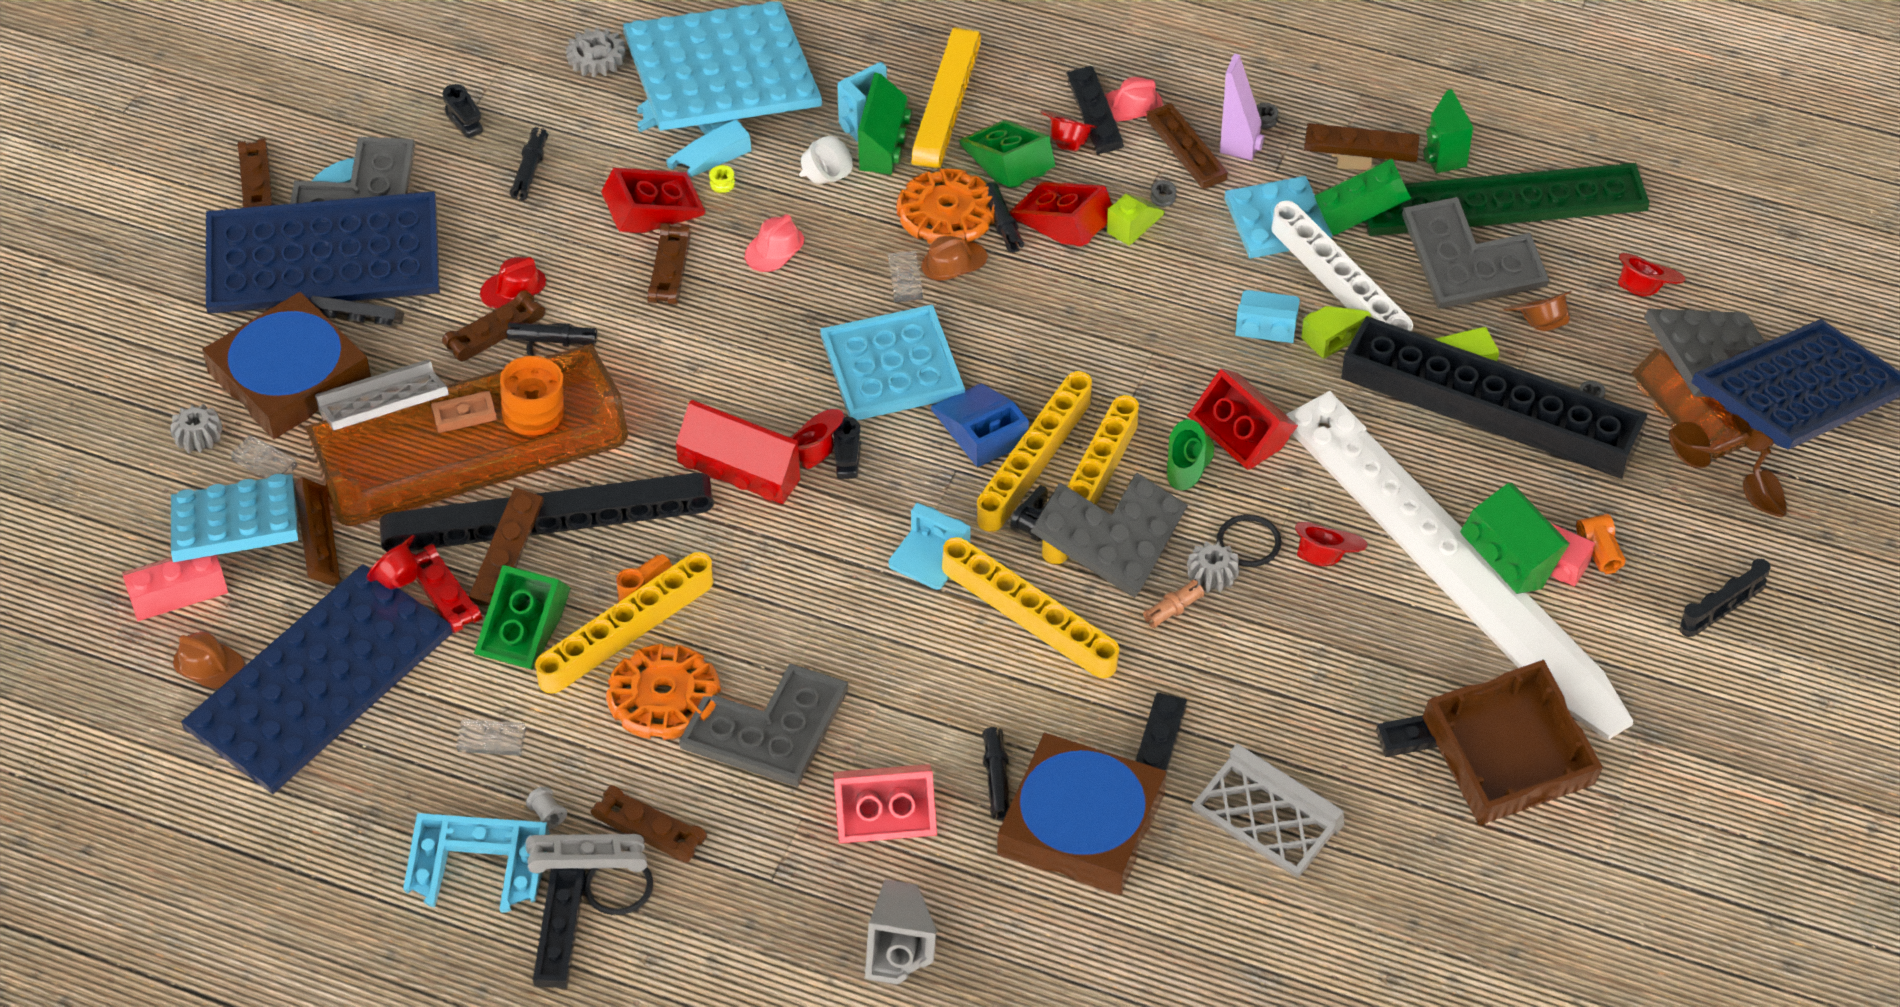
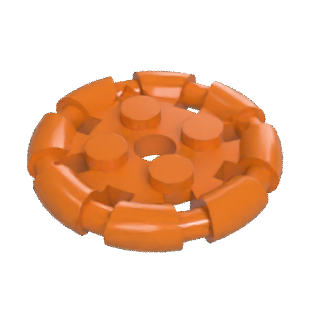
[896,168,995,244]
[606,643,721,740]

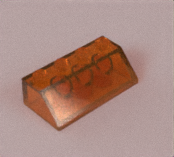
[1631,348,1747,459]

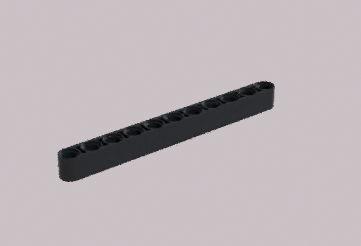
[379,473,714,552]

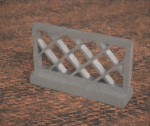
[315,359,449,431]
[1191,743,1344,878]

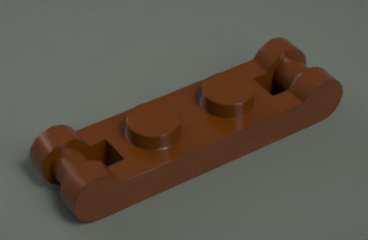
[237,138,273,208]
[648,223,691,305]
[442,290,545,362]
[591,785,707,863]

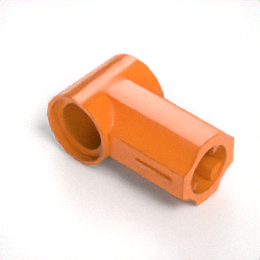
[1576,514,1626,575]
[616,554,672,602]

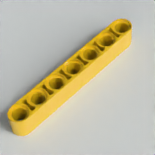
[912,27,981,169]
[977,371,1092,532]
[1042,395,1139,564]
[942,537,1119,678]
[535,552,714,694]

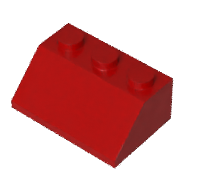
[1187,368,1298,470]

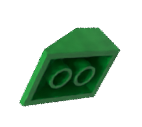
[959,120,1056,188]
[474,565,571,670]

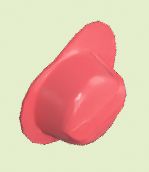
[1105,77,1163,122]
[745,214,804,272]

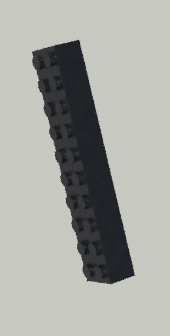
[1341,316,1648,479]

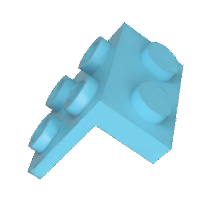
[838,62,887,142]
[1235,290,1300,343]
[888,502,971,590]

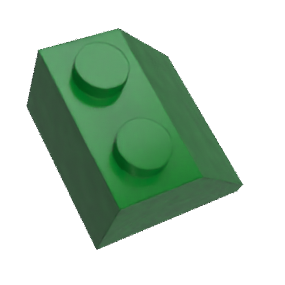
[1424,89,1473,174]

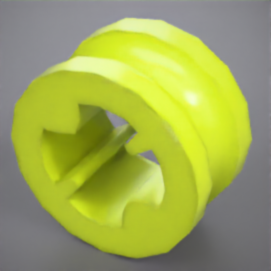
[709,165,735,193]

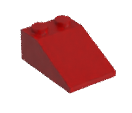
[601,167,706,233]
[1010,182,1112,247]

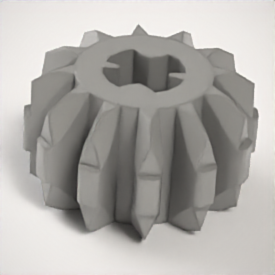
[170,404,223,454]
[1187,541,1240,593]

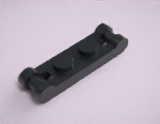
[1679,559,1771,637]

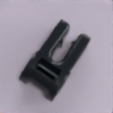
[442,84,483,138]
[833,416,861,479]
[1010,485,1048,542]

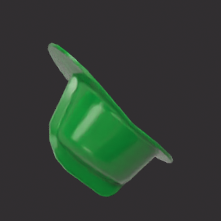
[1167,419,1215,491]

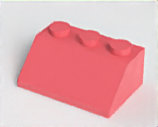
[122,555,228,622]
[833,764,937,844]

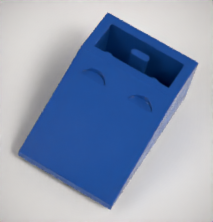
[931,383,1029,468]

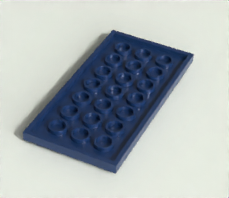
[206,191,440,314]
[1691,319,1900,450]
[181,564,453,795]

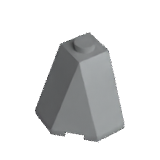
[865,879,937,985]

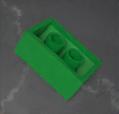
[858,73,912,175]
[1314,158,1411,236]
[1460,482,1570,594]

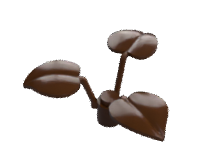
[1669,414,1786,517]

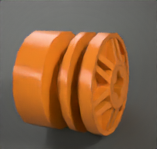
[500,356,564,436]

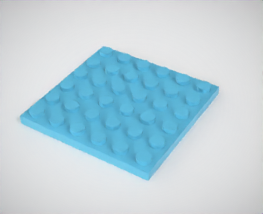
[623,1,822,131]

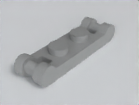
[525,834,647,873]

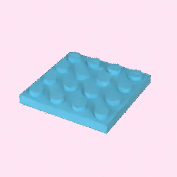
[820,304,965,420]
[171,474,298,562]

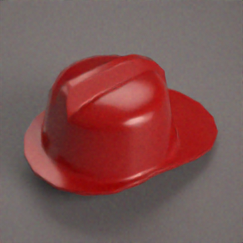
[1040,110,1097,151]
[1618,253,1686,297]
[480,257,546,309]
[790,409,844,469]
[1295,522,1368,567]
[367,535,418,590]

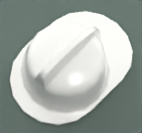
[799,136,853,184]

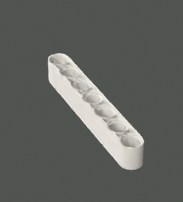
[1271,201,1413,332]

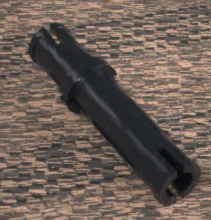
[510,127,548,201]
[985,182,1024,253]
[507,321,598,347]
[983,727,1010,820]

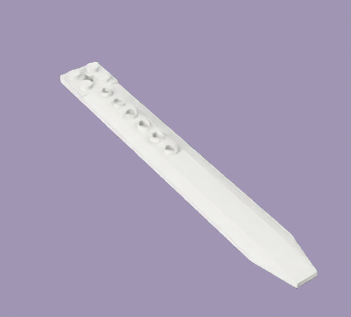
[1286,391,1633,740]

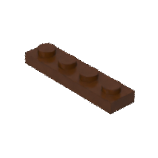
[1147,103,1228,190]
[1304,123,1420,162]
[295,477,340,586]
[469,487,544,606]

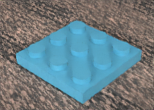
[1225,176,1332,259]

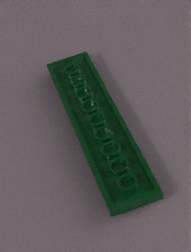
[1365,163,1650,236]

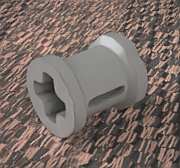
[526,786,568,829]

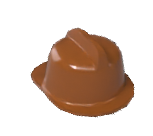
[921,236,988,281]
[1503,290,1572,331]
[173,632,244,689]

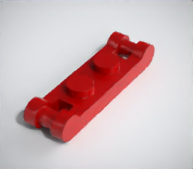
[412,544,483,634]

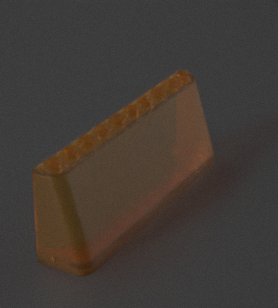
[305,344,628,526]

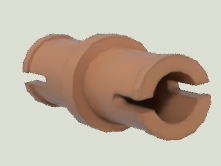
[1143,580,1204,629]

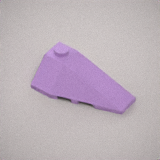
[1220,53,1264,161]

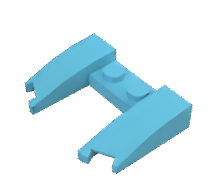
[637,99,751,178]
[403,813,550,913]

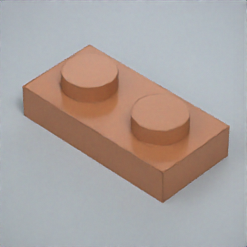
[431,391,497,433]

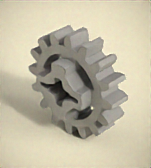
[566,27,626,77]

